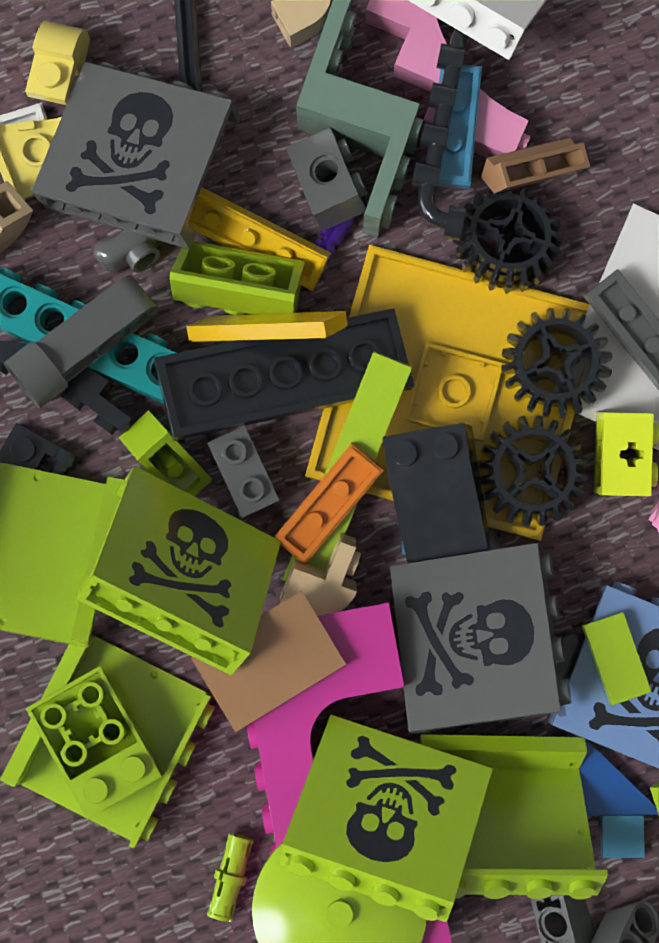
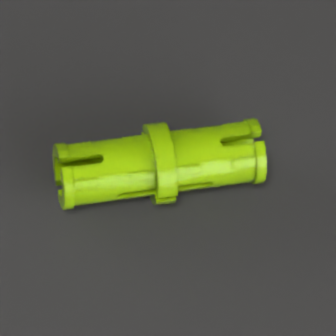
[207,833,254,922]

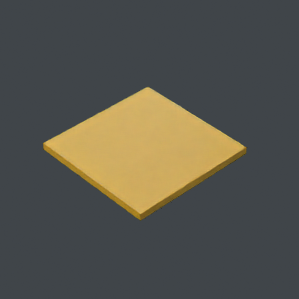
[305,245,590,541]

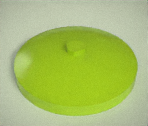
[252,842,426,943]

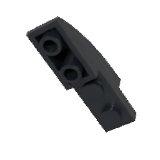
[0,341,135,436]

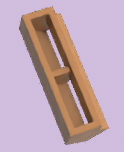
[481,138,590,193]

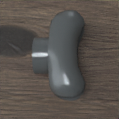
[93,230,160,273]

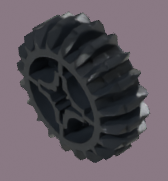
[453,187,563,294]
[501,308,613,418]
[477,416,589,527]

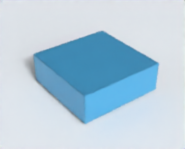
[600,815,645,858]

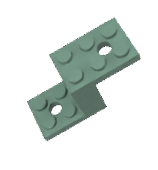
[296,0,424,238]

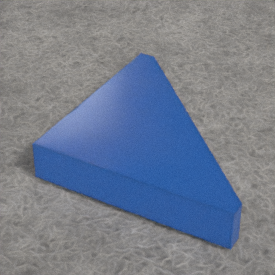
[579,739,658,816]

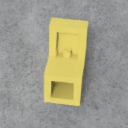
[25,21,90,105]

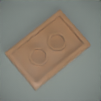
[191,591,346,732]

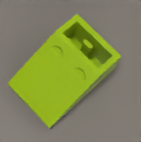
[25,666,164,820]

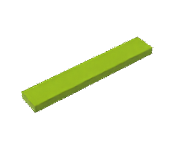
[283,351,413,581]

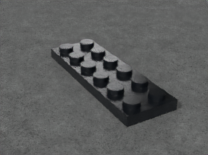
[154,308,414,441]

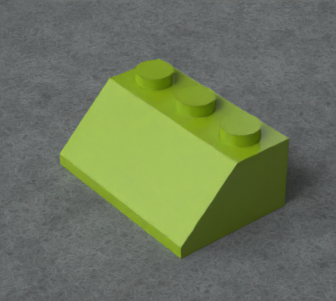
[170,241,305,315]

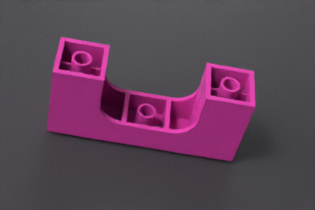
[247,603,452,943]

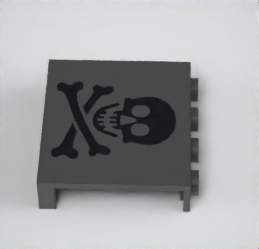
[31,62,241,249]
[390,543,572,736]

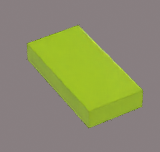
[582,612,651,706]

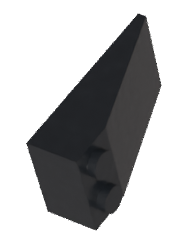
[382,423,491,564]

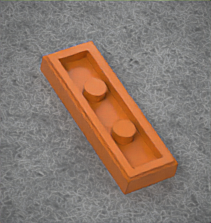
[274,442,384,565]

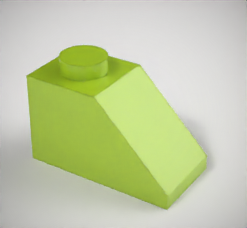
[119,410,213,496]

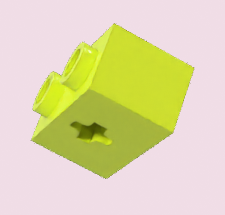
[594,412,659,496]

